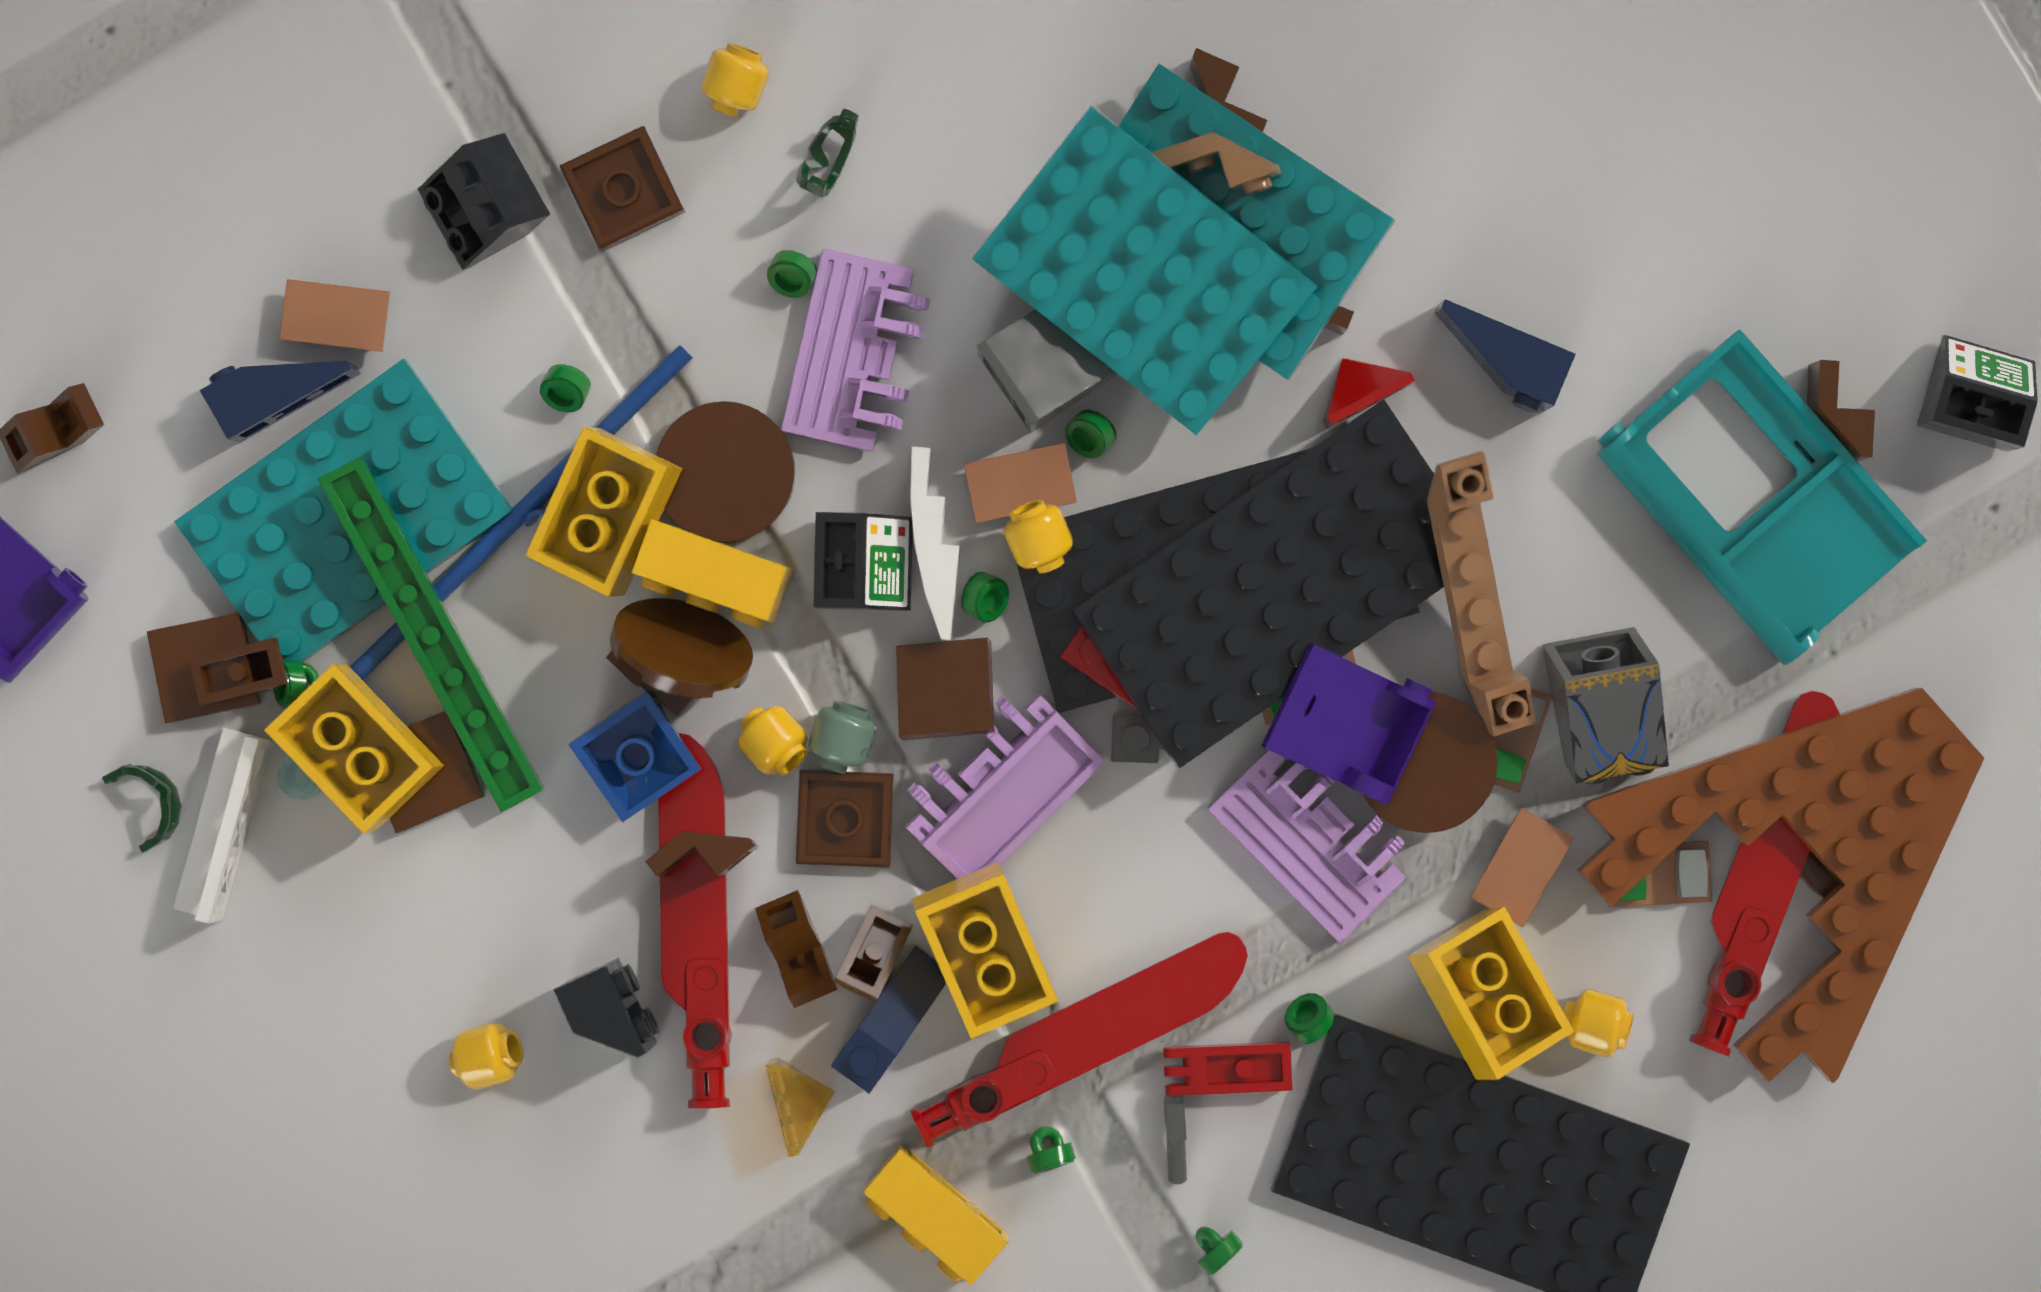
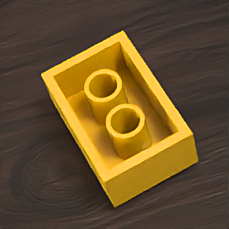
[525,426,683,597]
[632,519,794,629]
[265,664,444,834]
[912,861,1058,1039]
[1408,907,1574,1080]

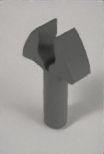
[1164,1096,1187,1184]

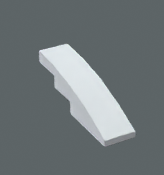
[910,446,960,641]

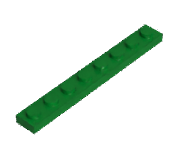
[317,456,544,812]

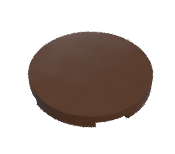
[656,401,795,543]
[610,598,753,698]
[1363,692,1498,833]

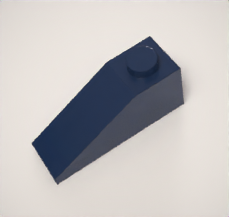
[1435,299,1576,413]
[200,361,361,443]
[831,945,946,1094]

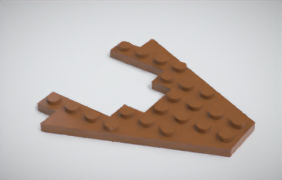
[1577,687,1984,1083]

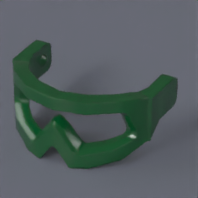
[796,109,859,198]
[102,764,182,853]

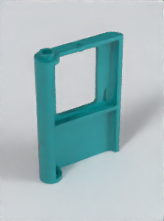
[1597,329,1927,665]

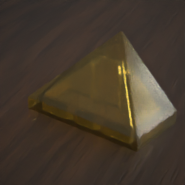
[766,1058,835,1158]

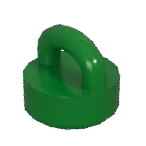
[767,250,817,298]
[539,364,591,412]
[1065,409,1117,459]
[961,571,1009,622]
[273,661,319,709]
[1284,993,1334,1044]
[1027,1126,1076,1174]
[1195,1226,1243,1275]

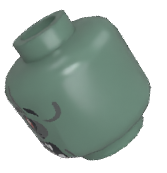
[809,701,876,774]

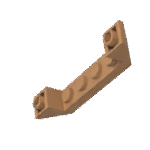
[1152,132,1282,195]
[1427,451,1537,736]

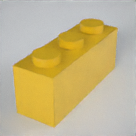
[863,1143,1009,1286]

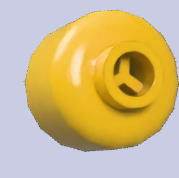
[701,43,769,117]
[1004,499,1073,574]
[738,706,808,776]
[1564,989,1634,1057]
[449,1023,523,1089]

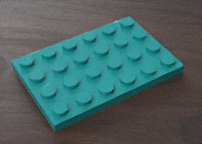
[1119,63,1396,380]
[972,105,1317,436]
[174,358,512,662]

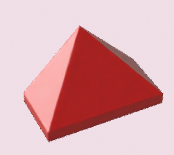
[1323,358,1415,429]

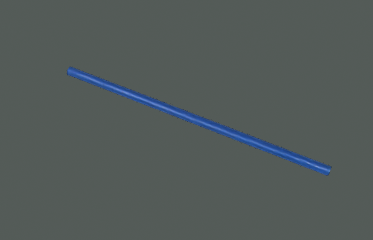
[350,345,693,680]

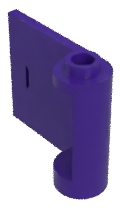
[0,517,89,683]
[1261,643,1437,805]

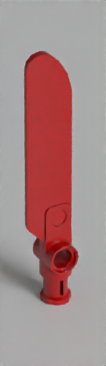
[1689,691,1840,1057]
[658,733,732,1109]
[910,932,1248,1148]

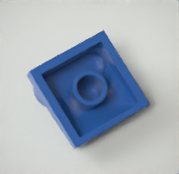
[569,690,701,822]

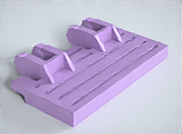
[781,248,931,452]
[905,694,1106,879]
[1207,750,1407,943]

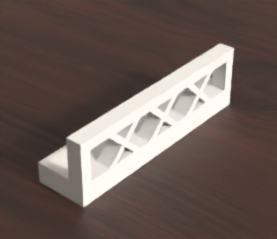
[173,727,273,924]

